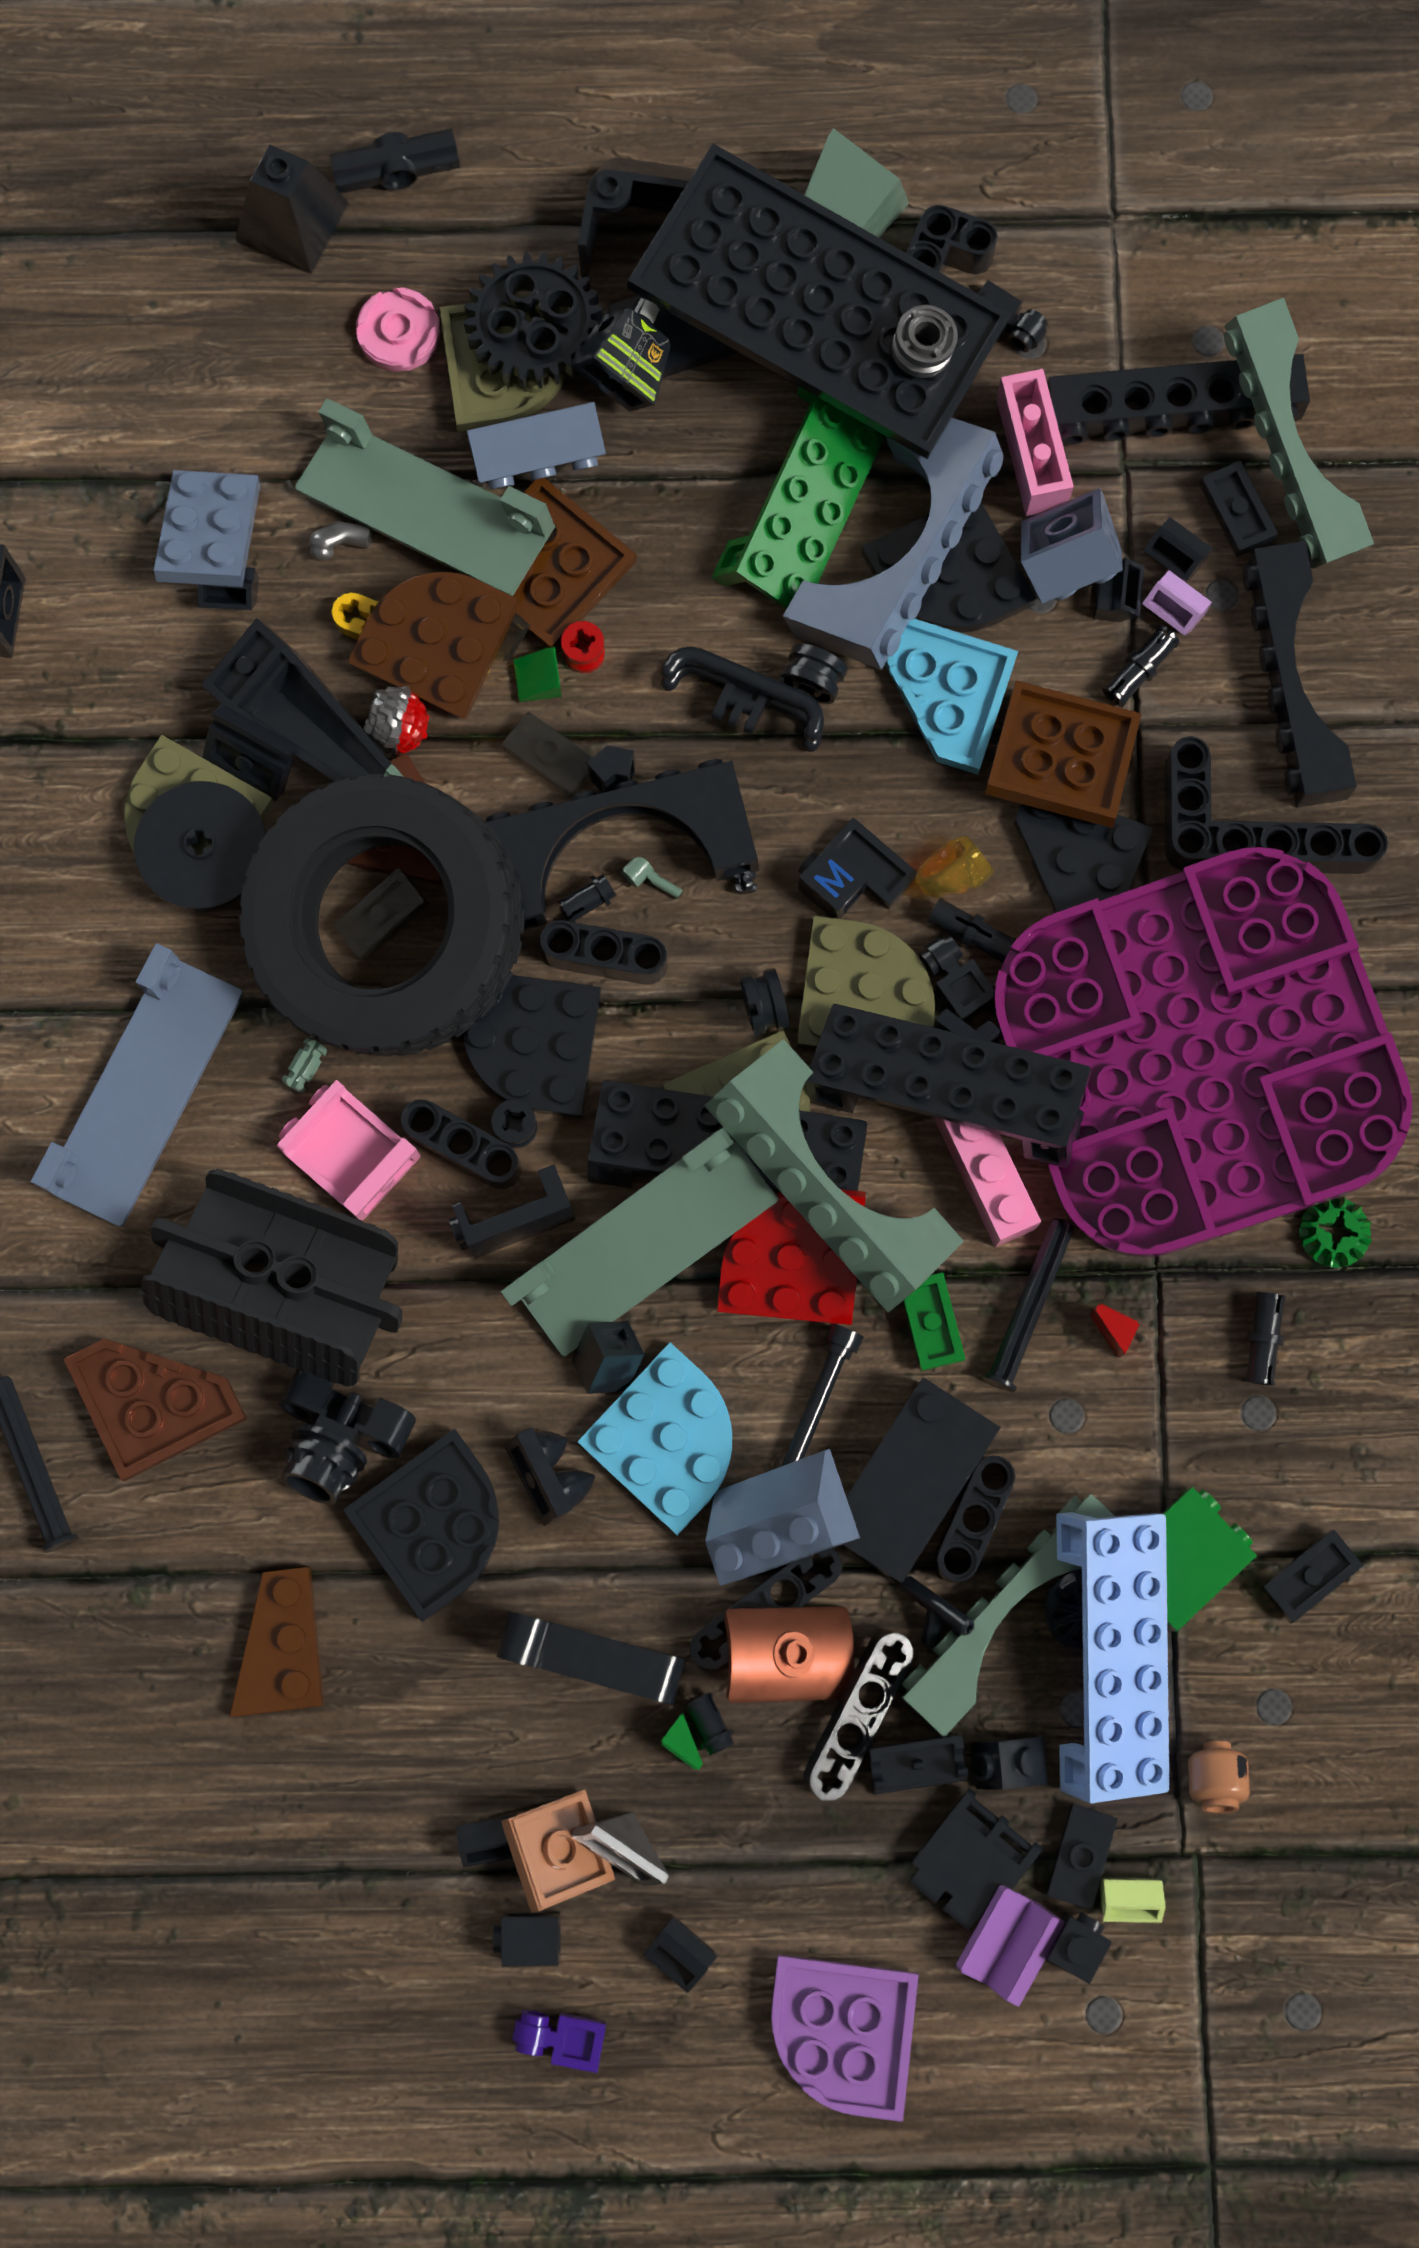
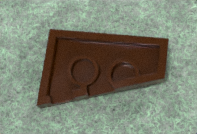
[229,1567,324,1718]

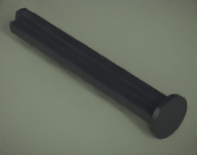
[982,1218,1074,1392]
[0,1376,79,1553]

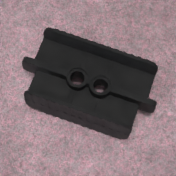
[141,1169,402,1387]

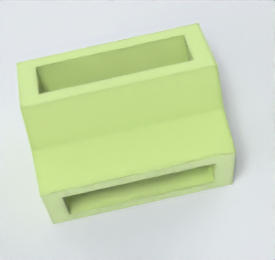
[1100,1877,1165,1923]

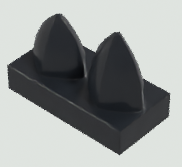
[504,1427,595,1527]

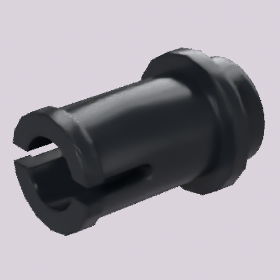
[557,874,616,922]
[685,1692,735,1756]

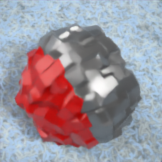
[363,686,430,755]

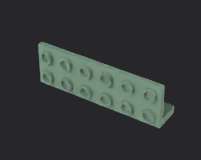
[295,398,555,596]
[501,1128,779,1356]

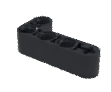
[906,205,998,275]
[497,1611,685,1705]

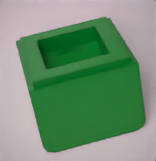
[514,647,562,703]
[661,1713,703,1770]

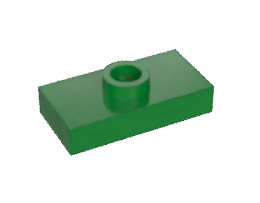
[903,1272,966,1372]

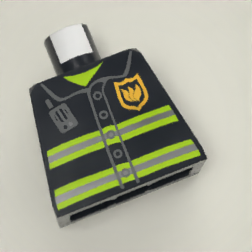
[570,298,671,412]

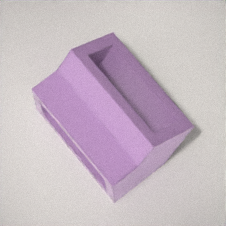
[1142,570,1211,636]

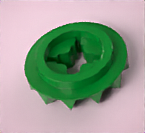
[1299,1197,1372,1268]

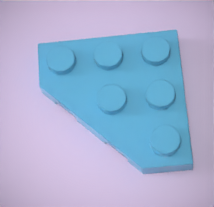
[885,619,1018,775]

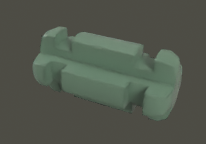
[282,1038,327,1093]

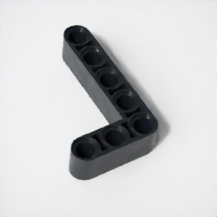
[1164,736,1388,874]

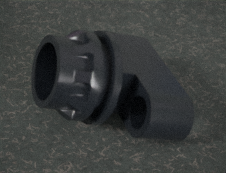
[279,1369,416,1504]

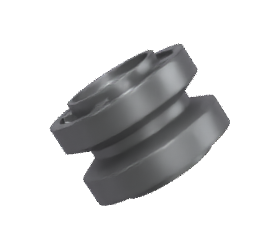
[892,305,958,378]

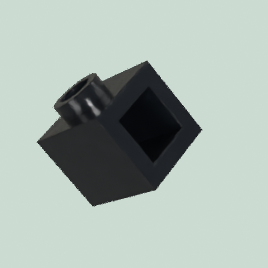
[1046,1911,1112,1984]

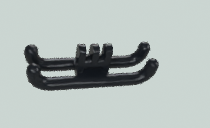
[660,646,825,752]

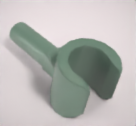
[621,857,683,899]

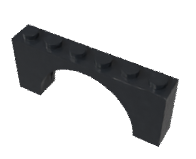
[485,759,759,930]

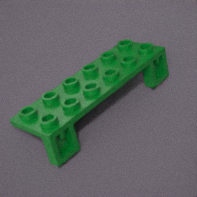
[711,387,885,609]

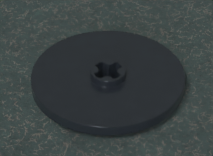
[134,781,266,911]

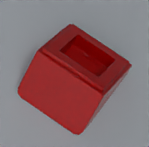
[1090,1304,1140,1358]

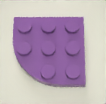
[771,1954,919,2122]

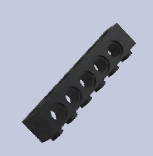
[1047,354,1310,445]

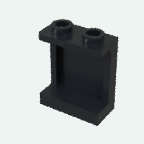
[448,1164,575,1259]

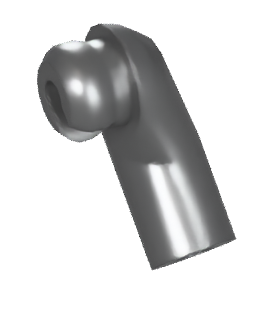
[309,521,372,560]

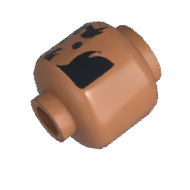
[1188,1741,1250,1814]

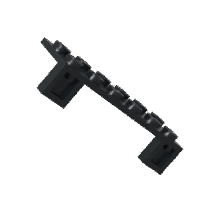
[805,1004,1091,1169]
[588,1080,867,1193]

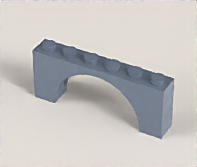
[783,418,1004,670]

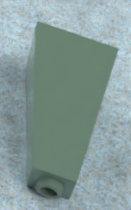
[805,129,909,238]

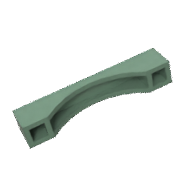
[1224,297,1374,568]
[900,1494,1115,1737]

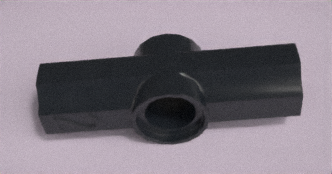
[329,128,460,193]

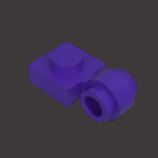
[512,2010,607,2073]

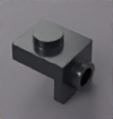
[971,1737,1048,1790]

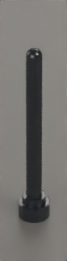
[781,1323,864,1467]

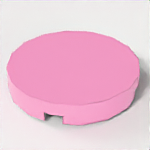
[356,288,441,372]

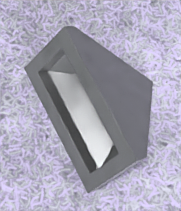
[571,1812,669,1886]

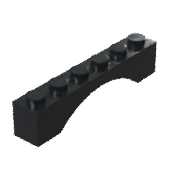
[1242,541,1357,808]

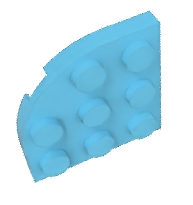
[578,1342,732,1536]

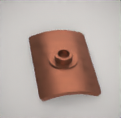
[724,1607,854,1703]

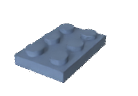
[154,470,260,587]

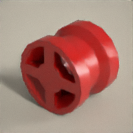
[561,621,605,674]

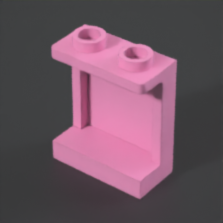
[277,1080,421,1221]

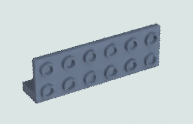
[31,943,243,1227]

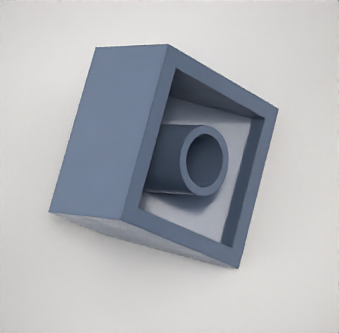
[1021,488,1123,604]

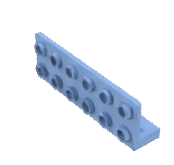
[1056,1512,1169,1804]

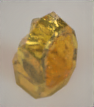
[916,835,995,898]

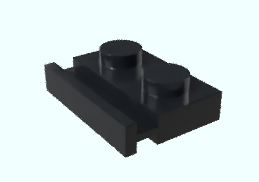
[202,704,296,801]

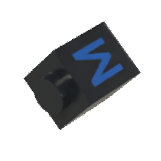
[798,845,868,919]

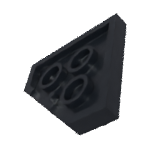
[1014,804,1153,913]

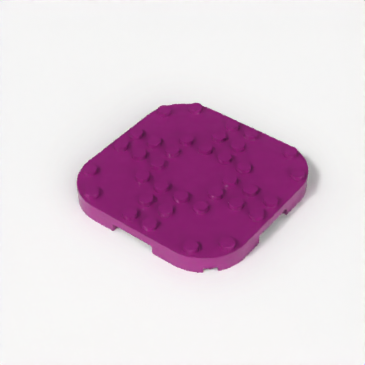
[995,847,1412,1257]

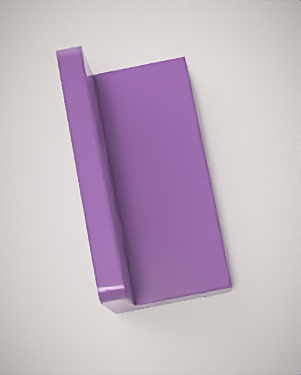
[956,1885,1065,2007]

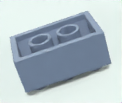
[467,402,606,490]
[705,1449,860,1586]

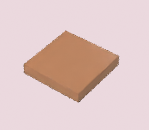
[501,1790,616,1913]

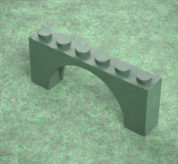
[705,1039,964,1312]

